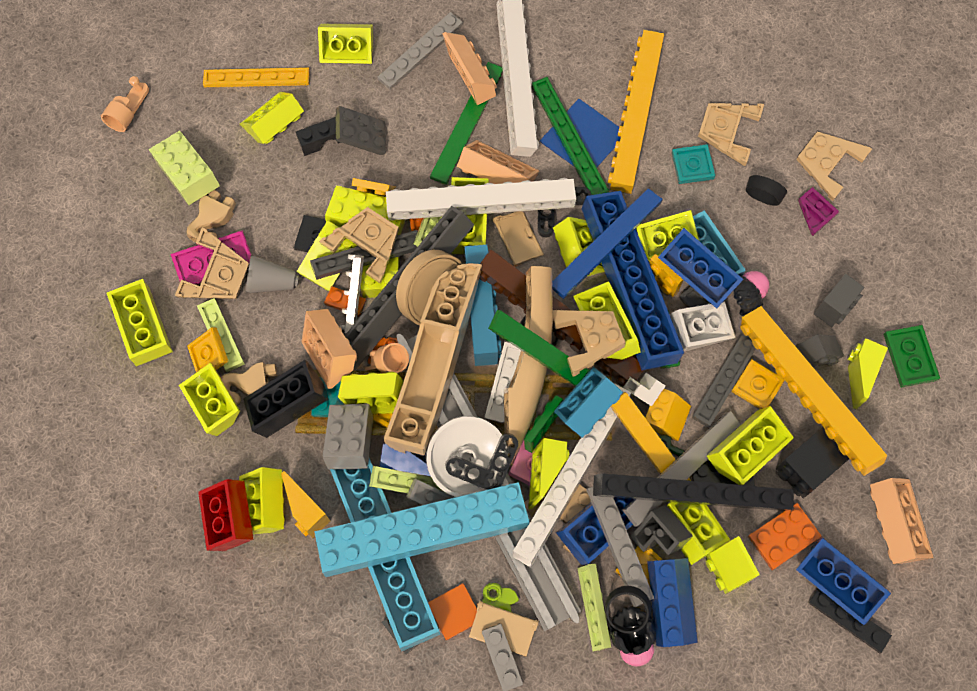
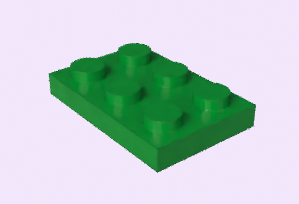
[883,325,941,388]

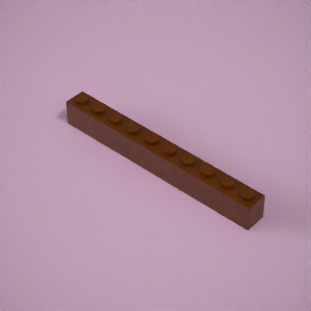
[479,249,644,387]

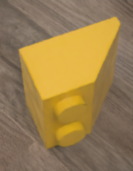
[645,389,691,441]

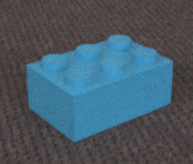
[554,367,623,438]

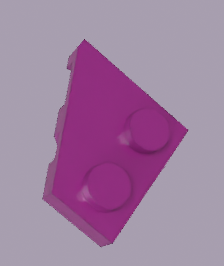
[798,187,839,236]

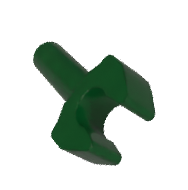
[659,435,685,456]

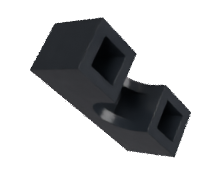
[295,117,341,156]

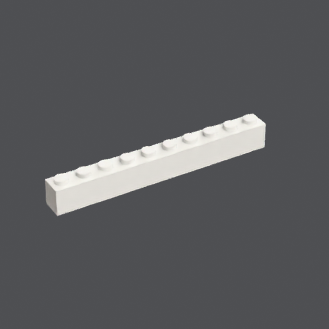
[496,0,539,157]
[386,178,576,220]
[513,383,631,568]

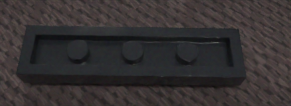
[808,588,892,653]

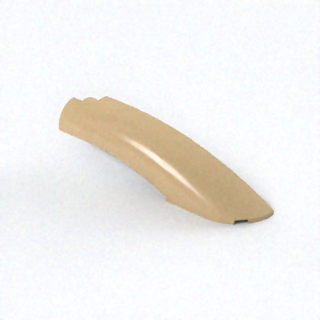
[384,263,482,455]
[504,266,553,469]

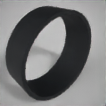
[746,175,787,206]
[605,586,652,633]

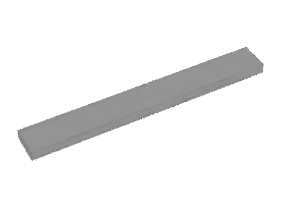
[623,411,741,526]

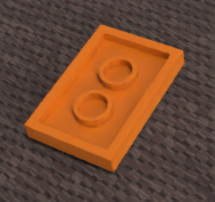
[748,503,821,570]

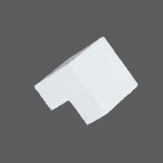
[624,373,665,406]

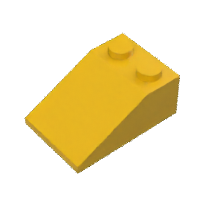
[281,471,331,538]

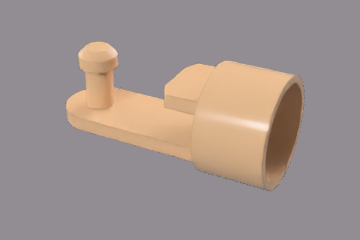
[101,76,149,132]
[365,343,409,374]

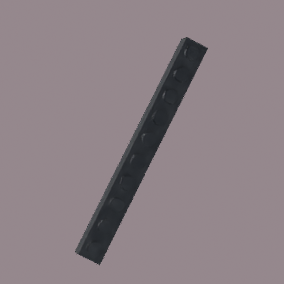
[593,473,794,511]

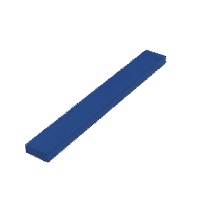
[552,188,663,299]

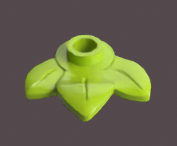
[482,583,519,612]

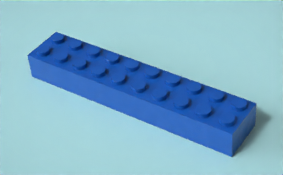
[581,191,684,370]

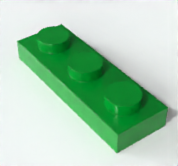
[524,395,563,453]

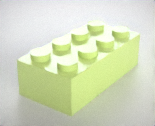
[149,131,220,205]

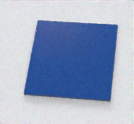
[539,99,621,167]

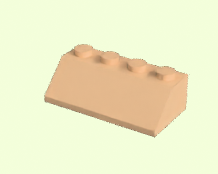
[442,32,497,105]
[457,140,539,184]
[302,309,357,389]
[870,478,934,564]

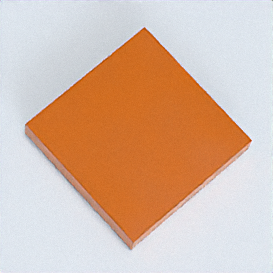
[428,583,477,641]

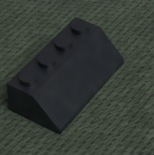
[243,360,329,438]

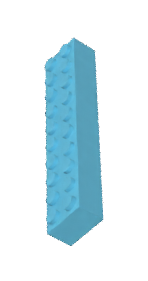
[330,458,440,652]
[314,482,529,577]

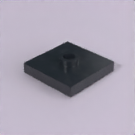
[293,215,326,253]

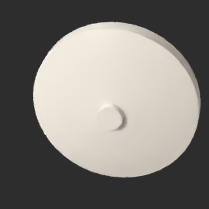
[426,416,508,497]

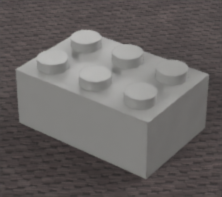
[323,404,373,469]

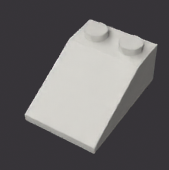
[669,302,735,351]

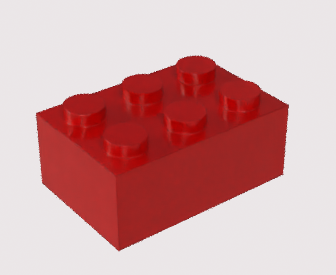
[198,479,254,551]

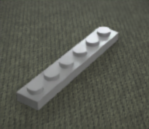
[377,12,463,90]
[586,487,654,607]

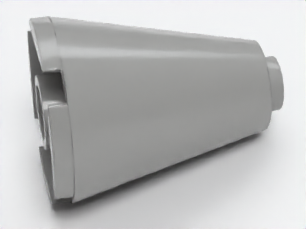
[246,256,299,293]

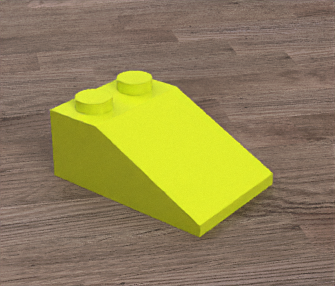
[636,210,699,261]
[297,221,357,291]
[361,256,399,298]
[847,338,888,410]
[528,438,569,509]
[705,536,760,594]

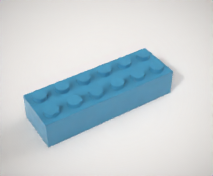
[465,245,501,366]

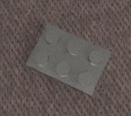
[336,106,386,155]

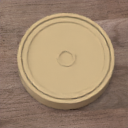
[396,250,462,326]

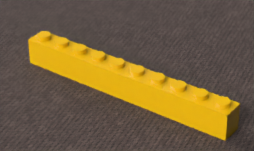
[608,30,664,194]
[740,306,887,476]

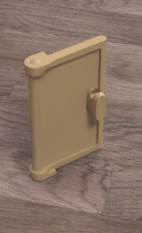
[492,211,544,267]
[469,601,539,657]

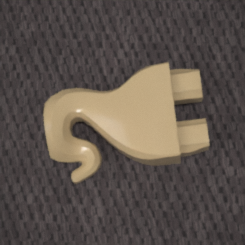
[187,190,236,243]
[220,362,277,405]

